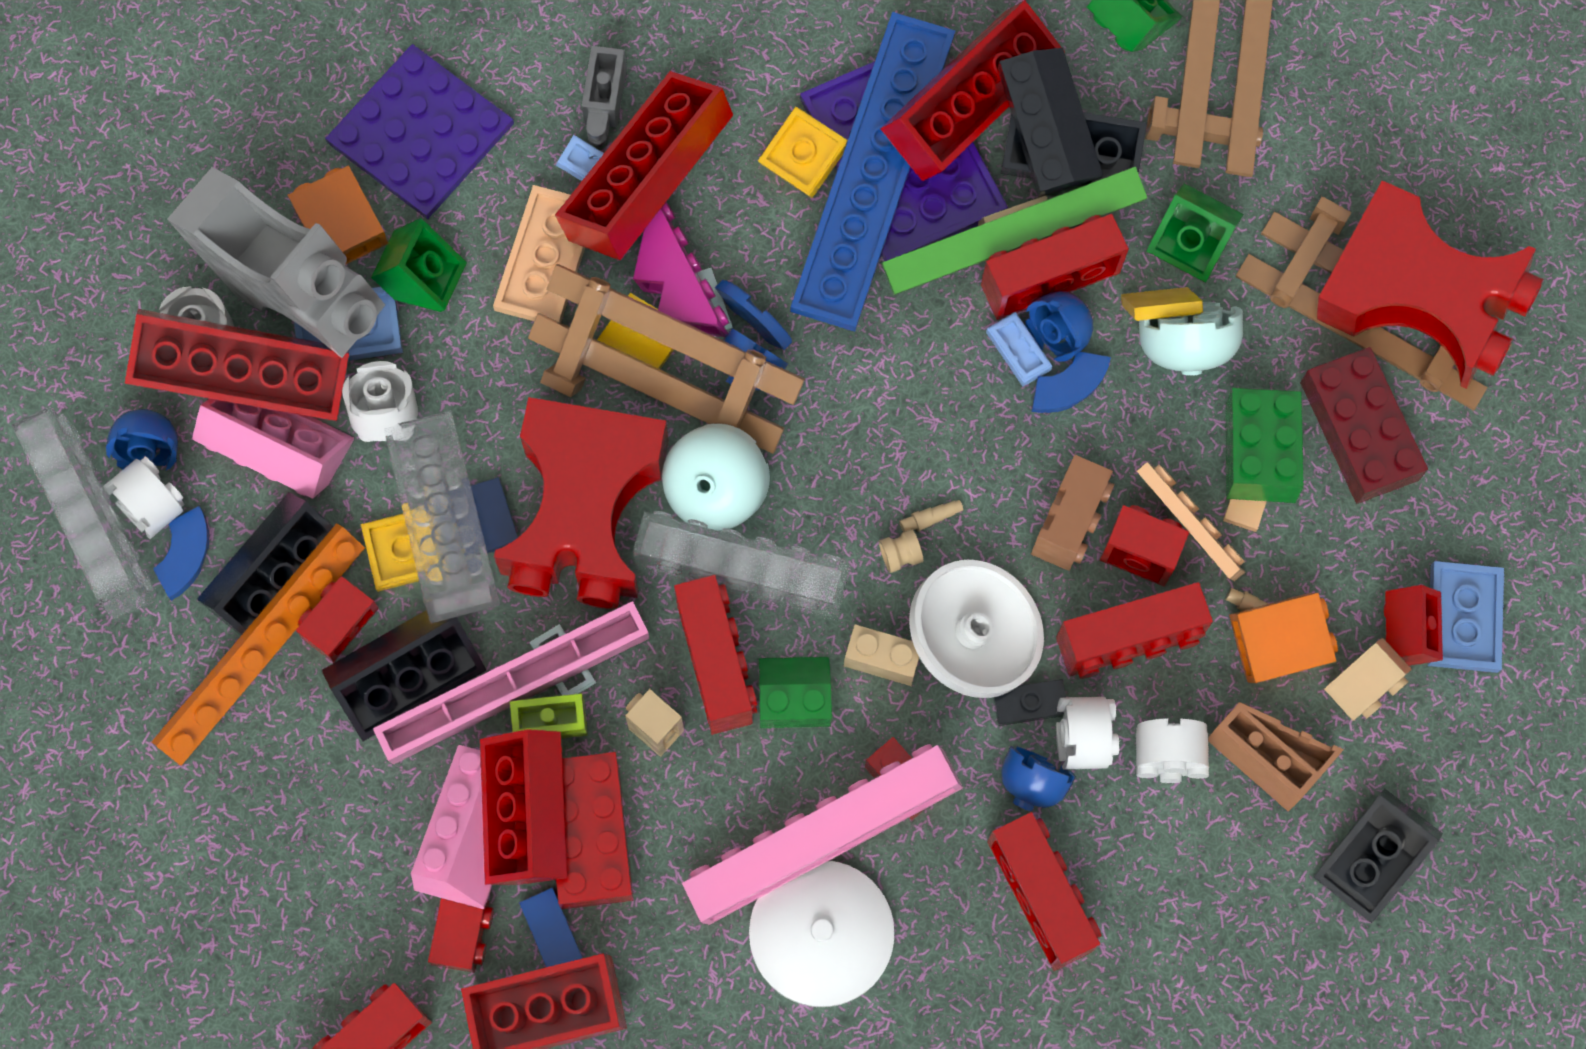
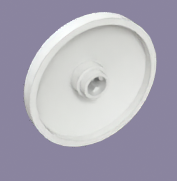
[909,560,1044,698]
[749,861,894,1007]

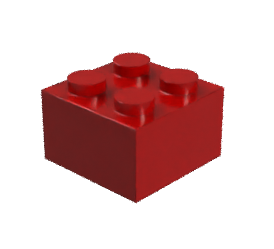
[1099,505,1189,587]

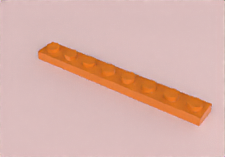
[151,523,365,766]

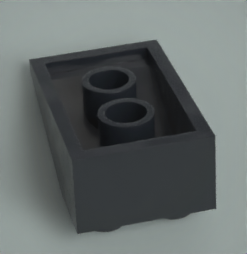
[1314,788,1443,923]

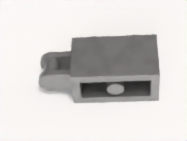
[582,46,627,146]

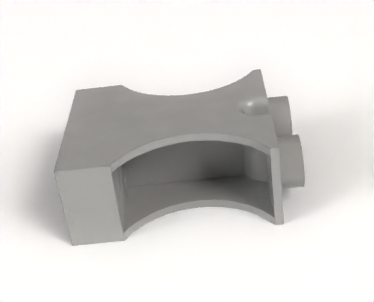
[167,167,385,358]

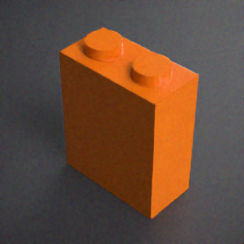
[288,165,388,265]
[1229,593,1338,683]

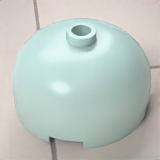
[1139,302,1243,375]
[662,424,770,531]

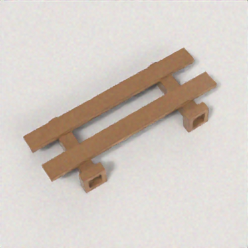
[1145,0,1273,177]
[1235,196,1512,410]
[528,264,805,454]

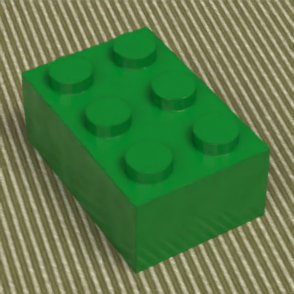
[1225,388,1304,503]

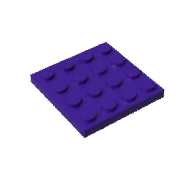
[325,44,514,220]

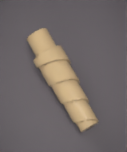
[900,500,963,532]
[1225,587,1268,611]

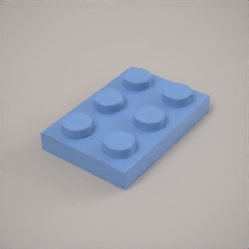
[294,287,403,361]
[1428,561,1504,673]

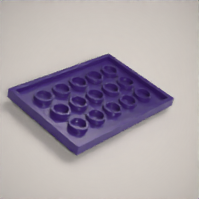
[800,61,1008,261]

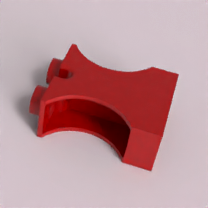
[1317,180,1544,389]
[494,397,669,609]

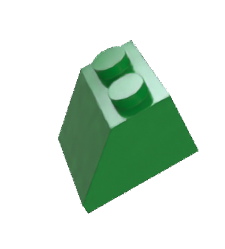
[1087,0,1182,52]
[1146,183,1244,283]
[371,218,467,312]
[759,657,832,728]

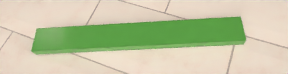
[882,167,1147,295]

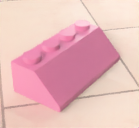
[192,399,354,499]
[411,745,492,909]

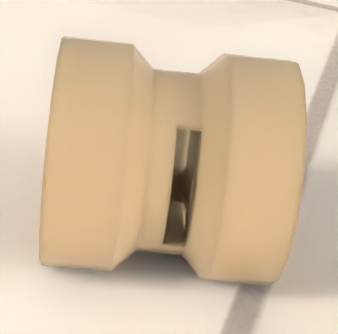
[879,529,924,573]

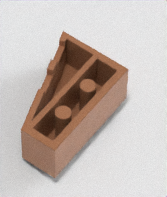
[1031,455,1115,571]
[1208,702,1344,811]

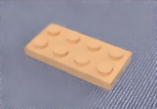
[493,185,585,323]
[1137,462,1246,581]

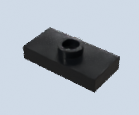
[993,679,1066,726]

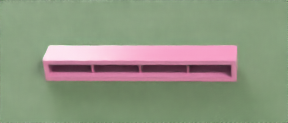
[373,601,649,765]
[682,744,963,925]

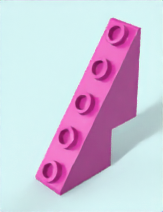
[633,202,729,337]

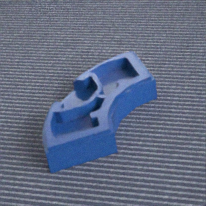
[715,280,792,350]
[1032,352,1111,413]
[153,506,209,601]

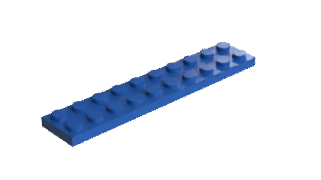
[790,12,955,332]

